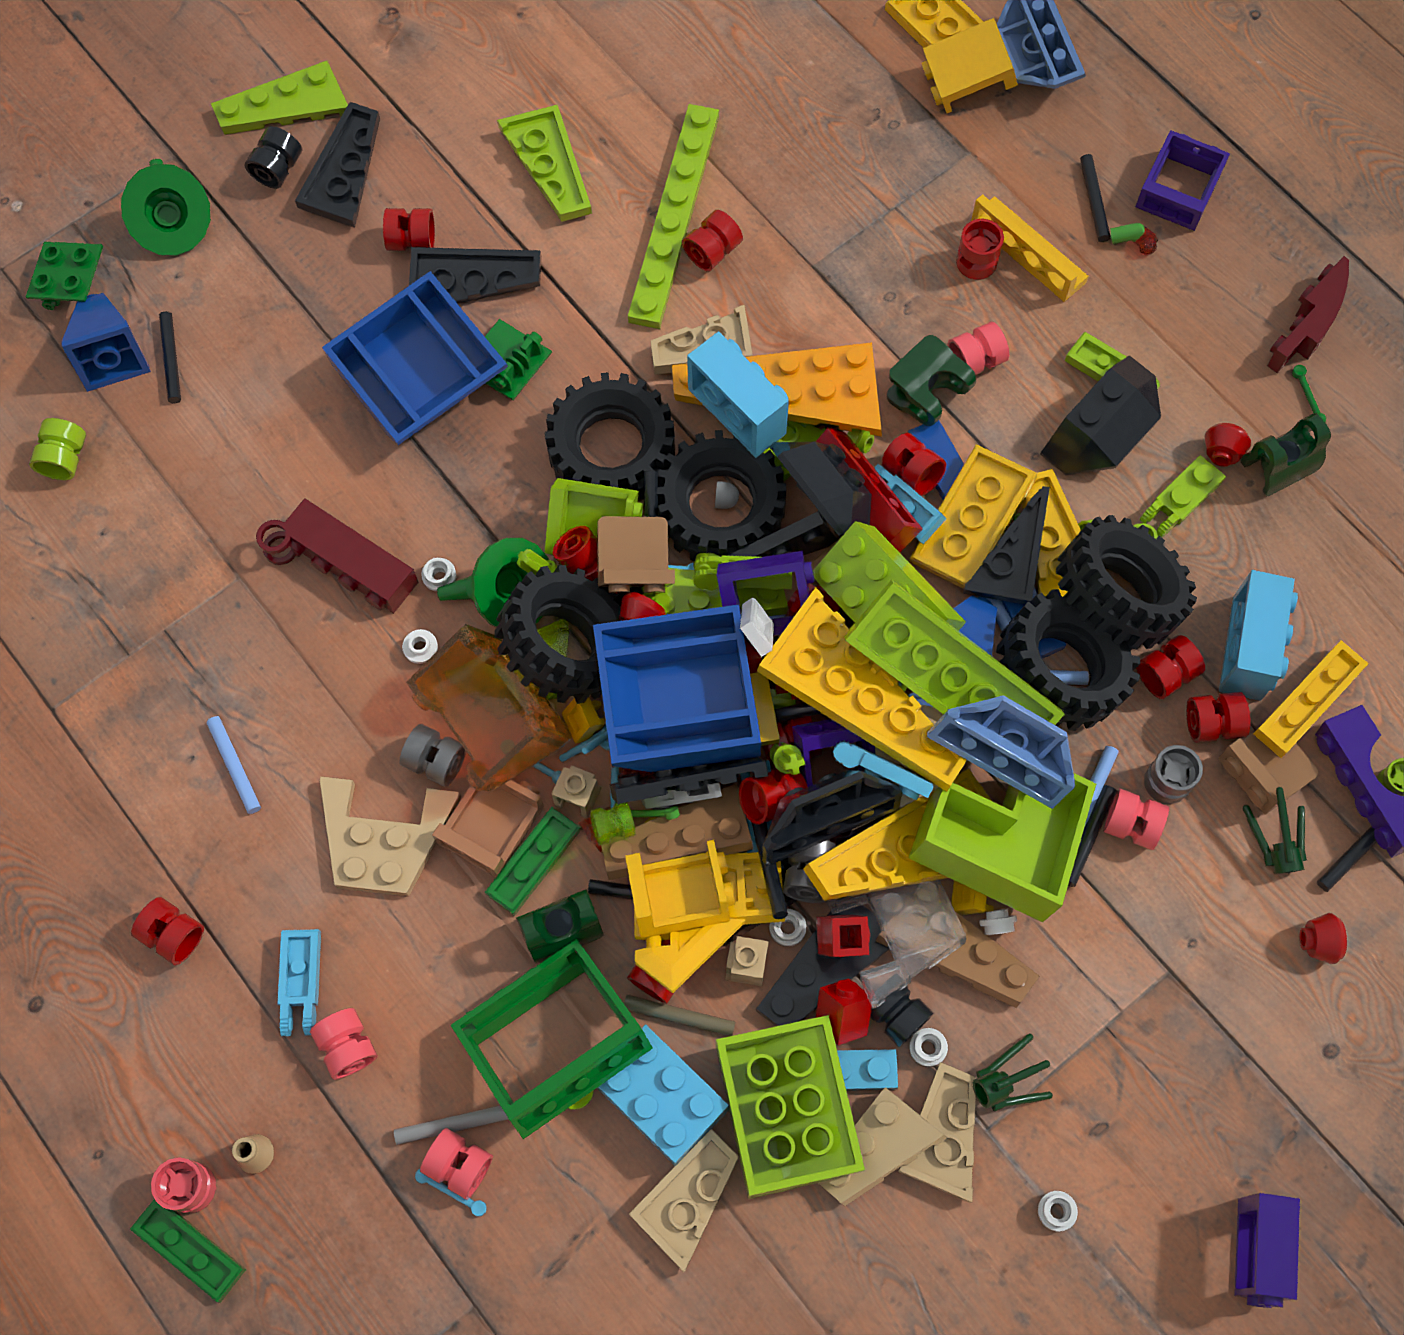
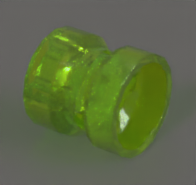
[590,802,636,846]

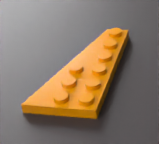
[672,342,882,437]

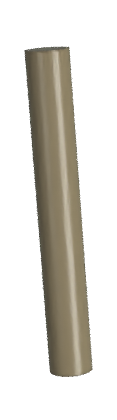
[624,995,736,1036]

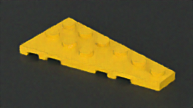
[757,587,967,792]
[803,769,992,901]

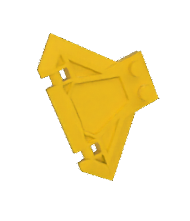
[634,817,785,993]

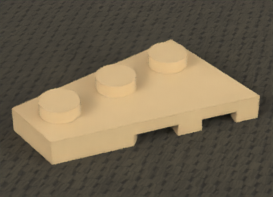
[650,305,753,375]
[898,1062,976,1203]
[818,1087,947,1206]
[629,1129,739,1272]

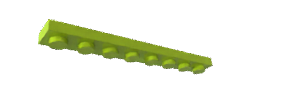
[628,104,719,329]

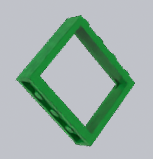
[451,939,653,1140]

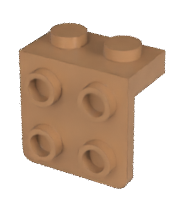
[597,516,675,593]
[1218,732,1319,815]

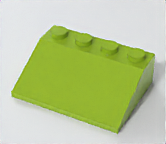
[716,1015,865,1199]

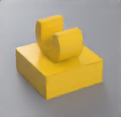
[562,697,606,744]
[951,880,994,916]

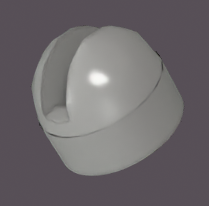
[715,481,739,509]

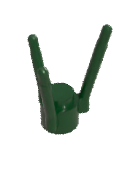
[1243,787,1307,874]
[973,1033,1053,1112]

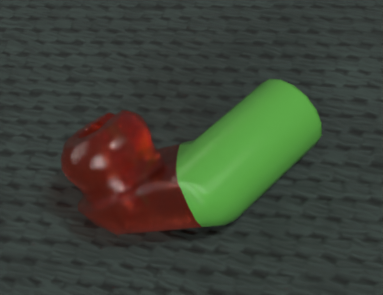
[1110,223,1158,255]

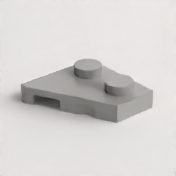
[641,779,722,810]

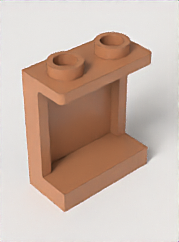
[432,762,544,877]

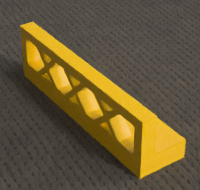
[971,194,1089,302]

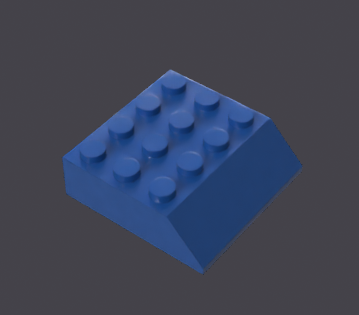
[322,271,508,445]
[593,605,761,772]

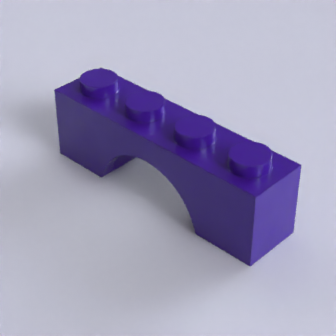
[1315,705,1404,858]

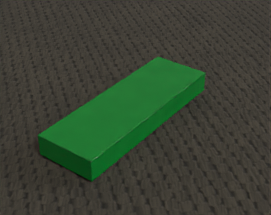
[484,806,581,916]
[130,1199,246,1303]

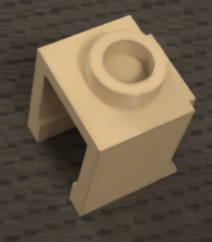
[551,765,602,819]
[725,936,769,986]

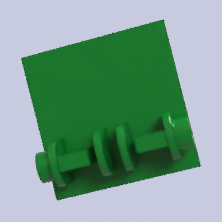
[26,242,103,310]
[485,319,552,401]

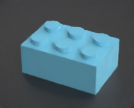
[687,331,789,458]
[1219,570,1298,701]
[597,1024,729,1166]

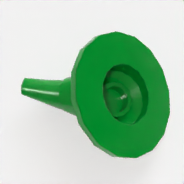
[121,159,211,255]
[437,538,549,627]

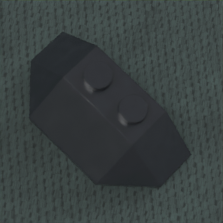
[1040,355,1161,475]
[770,442,872,538]
[762,770,902,867]

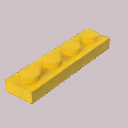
[1253,640,1369,758]

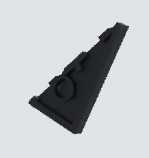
[963,486,1050,605]

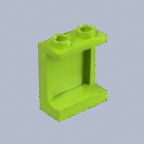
[544,478,643,555]

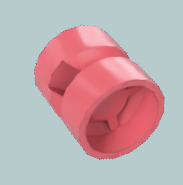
[947,321,1009,375]
[1103,788,1169,850]
[310,1008,378,1080]
[420,1128,493,1200]
[151,1157,216,1214]

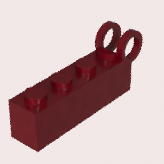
[256,498,419,614]

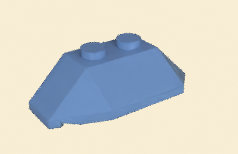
[997,0,1086,89]
[927,695,1075,809]

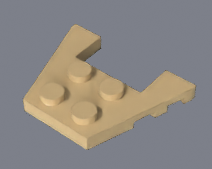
[320,777,460,896]

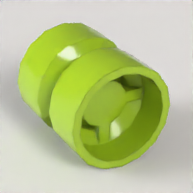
[29,418,86,480]

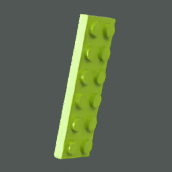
[844,579,1064,725]

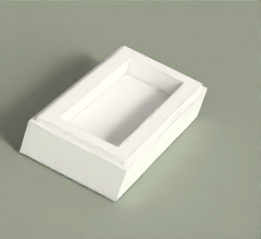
[740,597,774,657]

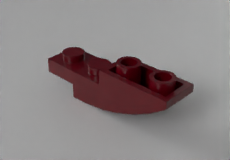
[1267,256,1349,374]

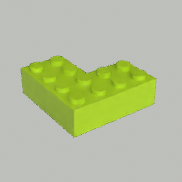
[813,521,966,691]
[909,773,1096,923]

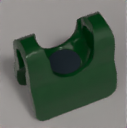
[887,335,976,426]
[1240,413,1331,496]
[516,889,604,964]

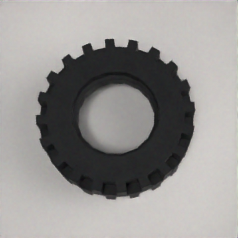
[545,372,675,500]
[657,430,787,561]
[1056,515,1197,649]
[494,565,621,704]
[996,589,1141,731]

